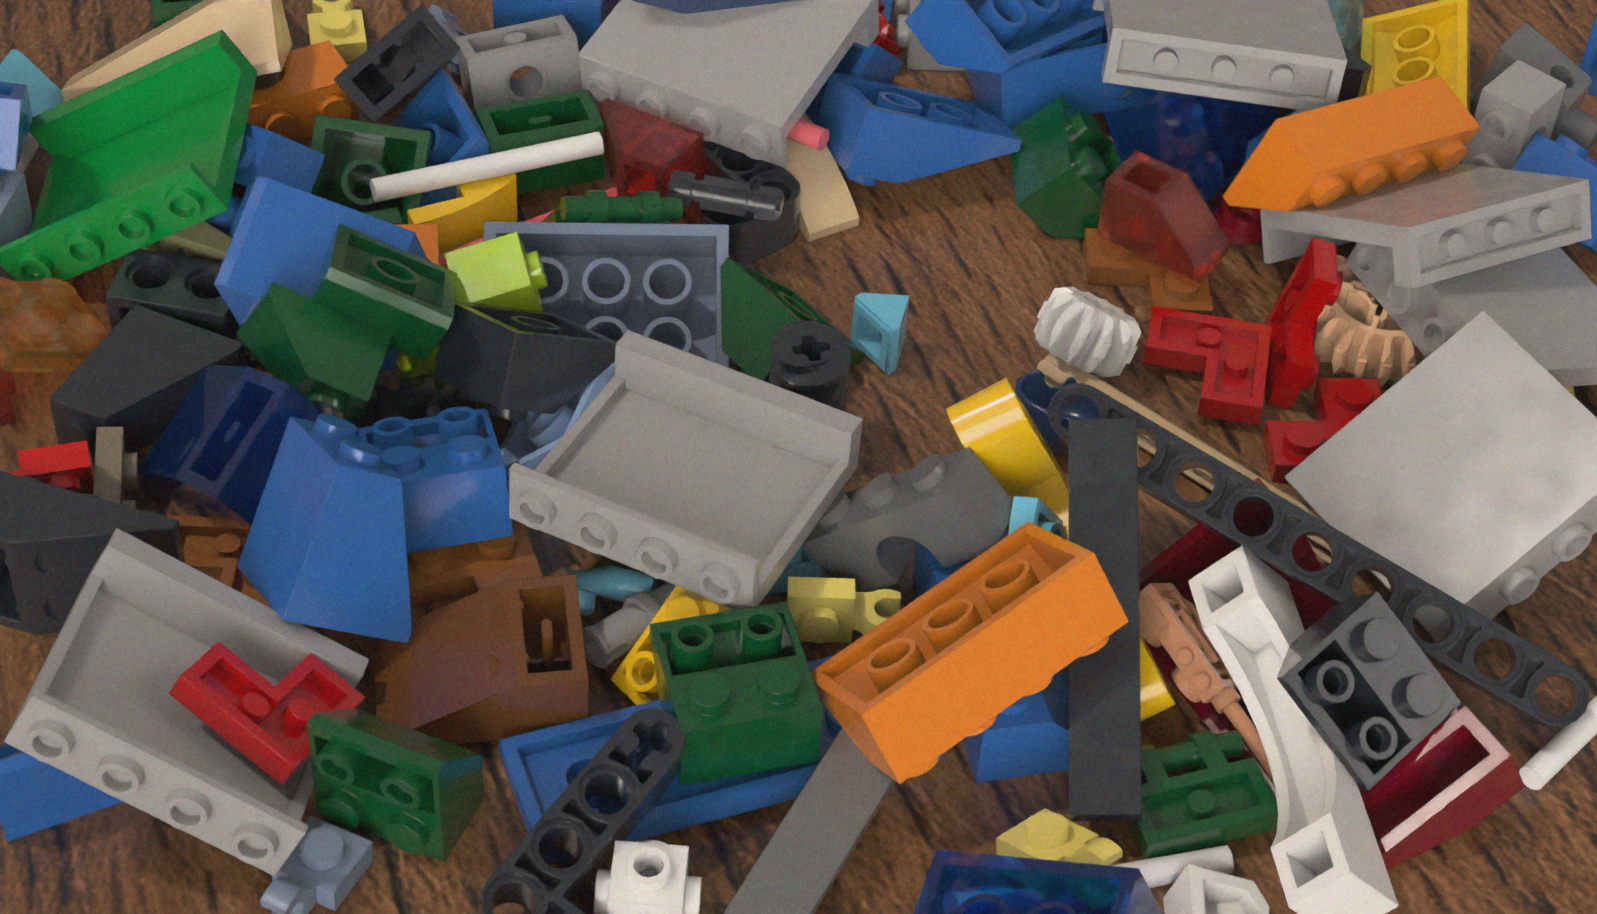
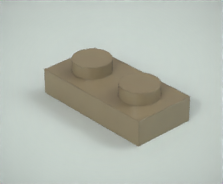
[93,427,139,509]

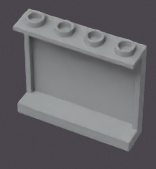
[578,0,879,168]
[1092,0,1347,111]
[1260,164,1592,289]
[1346,242,1597,387]
[1285,310,1597,643]
[509,330,863,610]
[4,528,369,876]

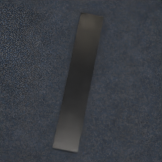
[1068,418,1142,822]

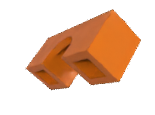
[247,40,359,141]

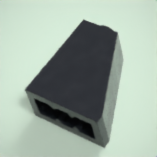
[333,4,461,123]
[49,305,249,457]

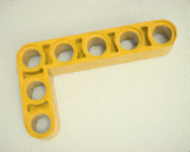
[946,377,1176,722]

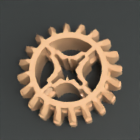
[1313,255,1426,388]

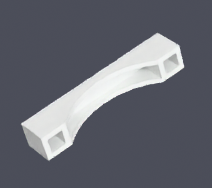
[1188,546,1399,914]

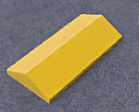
[1361,0,1470,113]

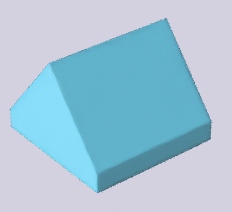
[851,293,909,375]

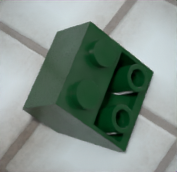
[472,90,604,196]
[1011,95,1142,238]
[650,601,823,786]
[306,708,484,862]

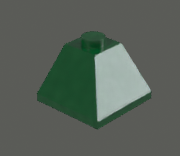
[311,115,433,224]
[720,257,866,383]
[236,281,393,421]

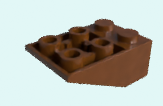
[372,574,589,744]

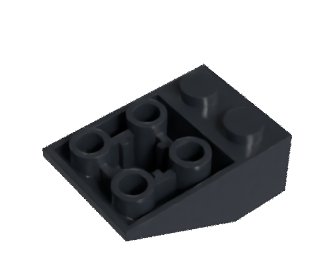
[0,471,186,634]

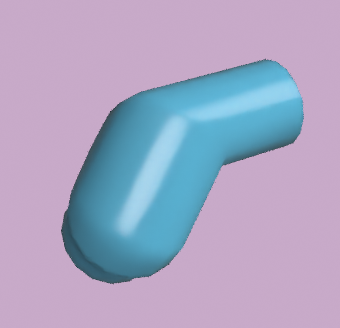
[567,565,658,617]

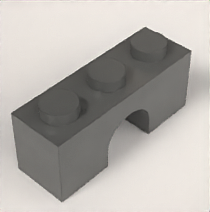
[802,447,1013,592]

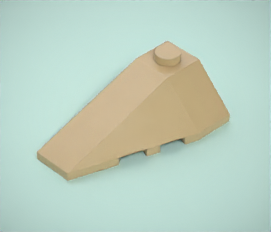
[61,0,293,102]

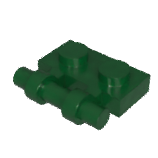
[542,190,683,224]
[1127,729,1278,859]

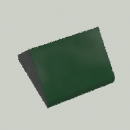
[310,223,457,361]

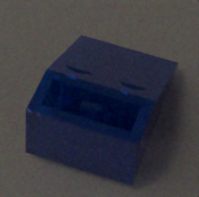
[1103,87,1277,218]
[139,365,325,528]

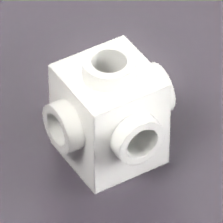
[594,840,702,914]

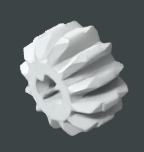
[1033,287,1142,378]

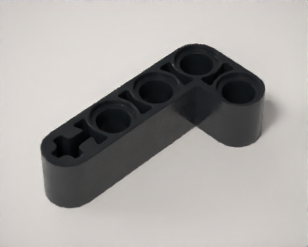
[645,119,801,266]
[478,708,685,914]

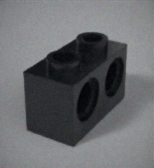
[105,249,238,341]

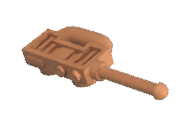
[1140,583,1274,782]

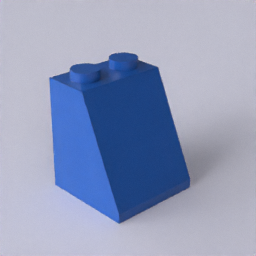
[214,176,431,371]
[237,414,412,643]

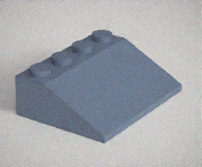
[484,222,729,368]

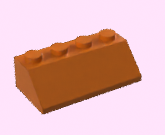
[1222,76,1481,212]
[811,522,1129,784]

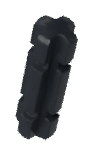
[667,170,784,223]

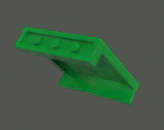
[0,29,258,296]

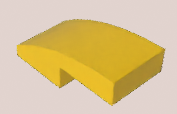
[407,173,518,255]

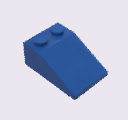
[815,72,1022,186]

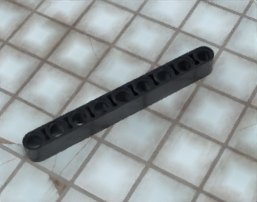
[1048,383,1590,727]

